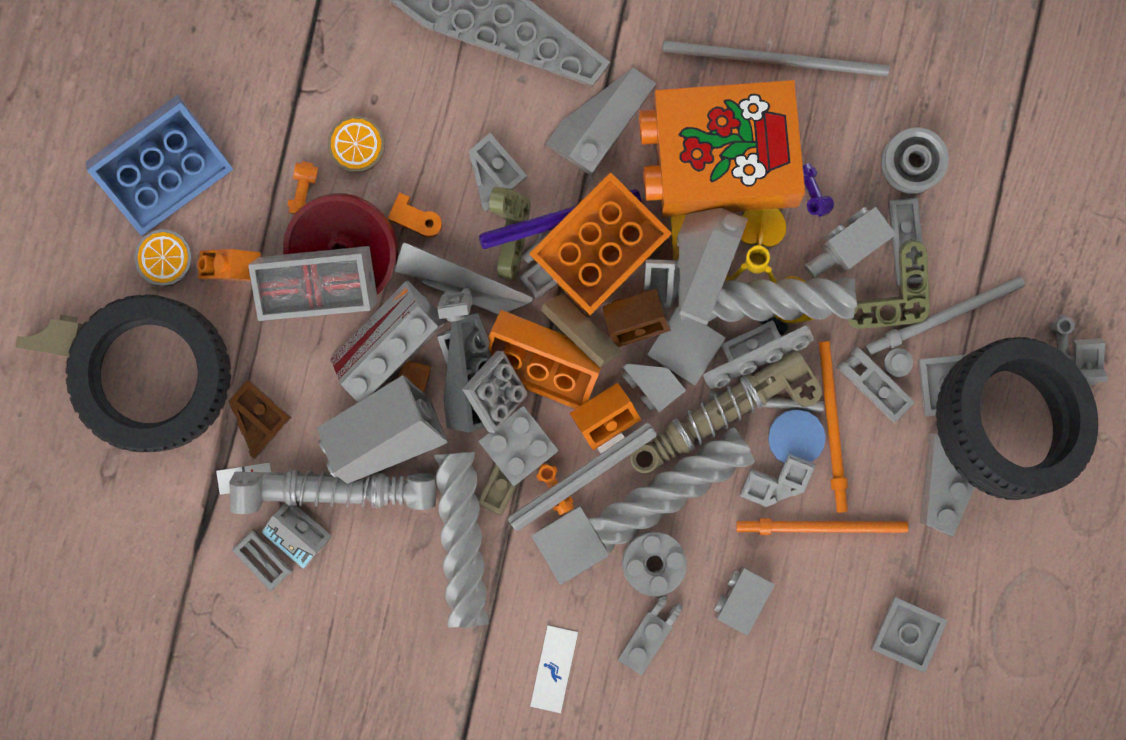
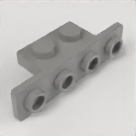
[703,320,814,389]

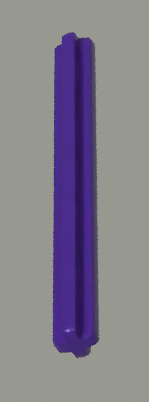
[479,189,642,249]

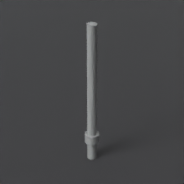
[865,276,1025,356]

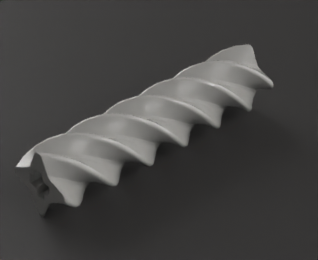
[680,277,857,322]
[589,427,755,553]
[434,452,489,628]

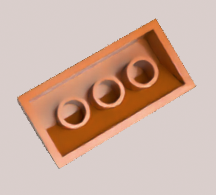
[488,310,601,409]

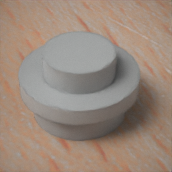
[884,348,913,377]

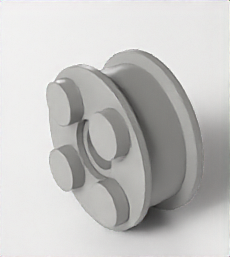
[881,127,949,194]
[622,532,687,596]

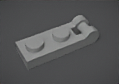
[836,347,915,423]

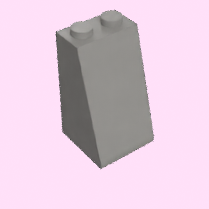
[317,375,448,484]

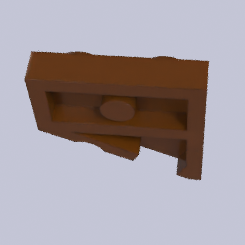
[228,380,292,459]

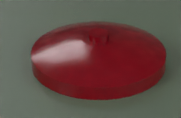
[283,193,398,295]

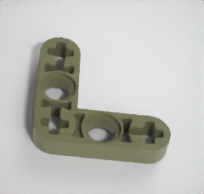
[489,187,531,280]
[846,239,930,329]

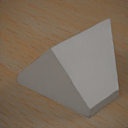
[643,260,680,308]

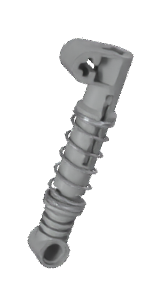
[229,469,436,514]

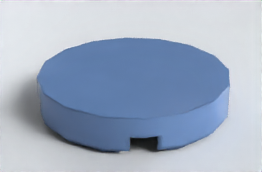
[768,409,826,463]

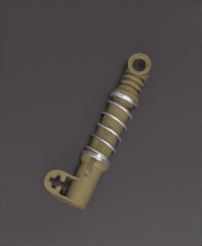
[630,350,822,473]

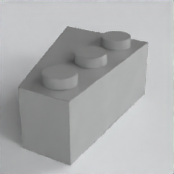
[920,433,975,536]

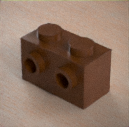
[602,288,671,347]

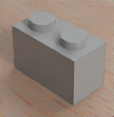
[714,566,775,636]

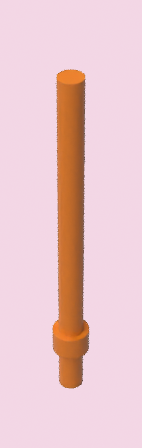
[818,341,849,513]
[736,518,908,535]

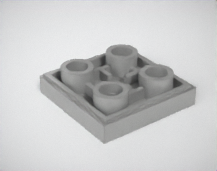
[647,307,726,386]
[462,351,529,433]
[531,506,610,585]

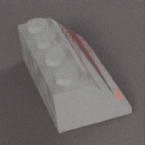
[330,280,448,402]

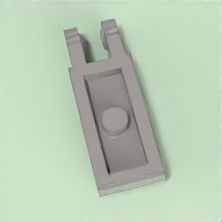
[437,288,472,322]
[618,595,683,675]

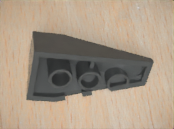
[443,313,512,433]

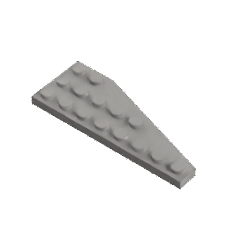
[389,0,610,87]

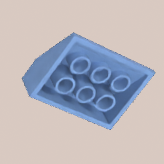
[86,95,233,236]

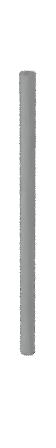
[662,41,890,77]

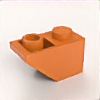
[197,249,261,281]

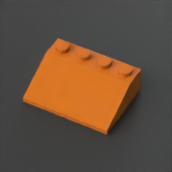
[529,172,672,317]

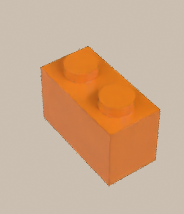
[569,383,641,450]

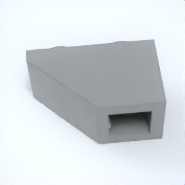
[622,364,686,412]

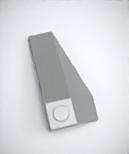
[677,208,748,325]

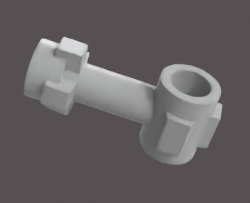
[1050,315,1075,363]

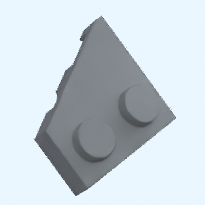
[469,133,527,212]

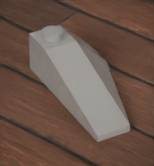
[545,68,656,177]

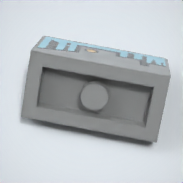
[262,503,332,569]

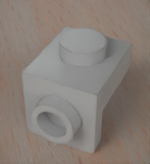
[1072,338,1108,385]

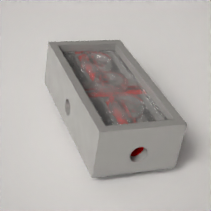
[248,246,378,321]

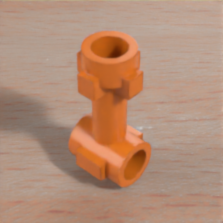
[287,161,319,215]
[536,462,574,515]

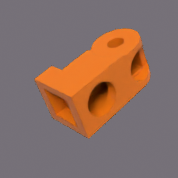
[388,192,443,238]

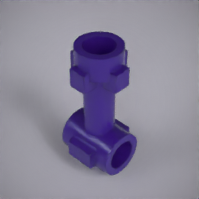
[803,163,834,217]

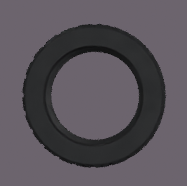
[65,294,231,453]
[936,337,1099,500]

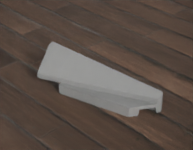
[395,242,533,315]

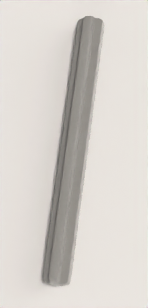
[508,423,657,531]

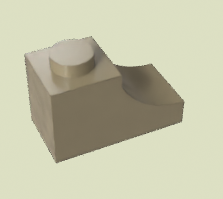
[16,314,83,357]

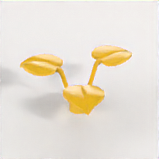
[725,209,815,324]

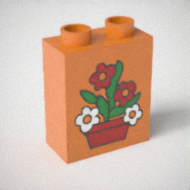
[639,80,805,217]

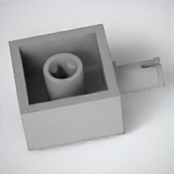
[804,206,896,278]

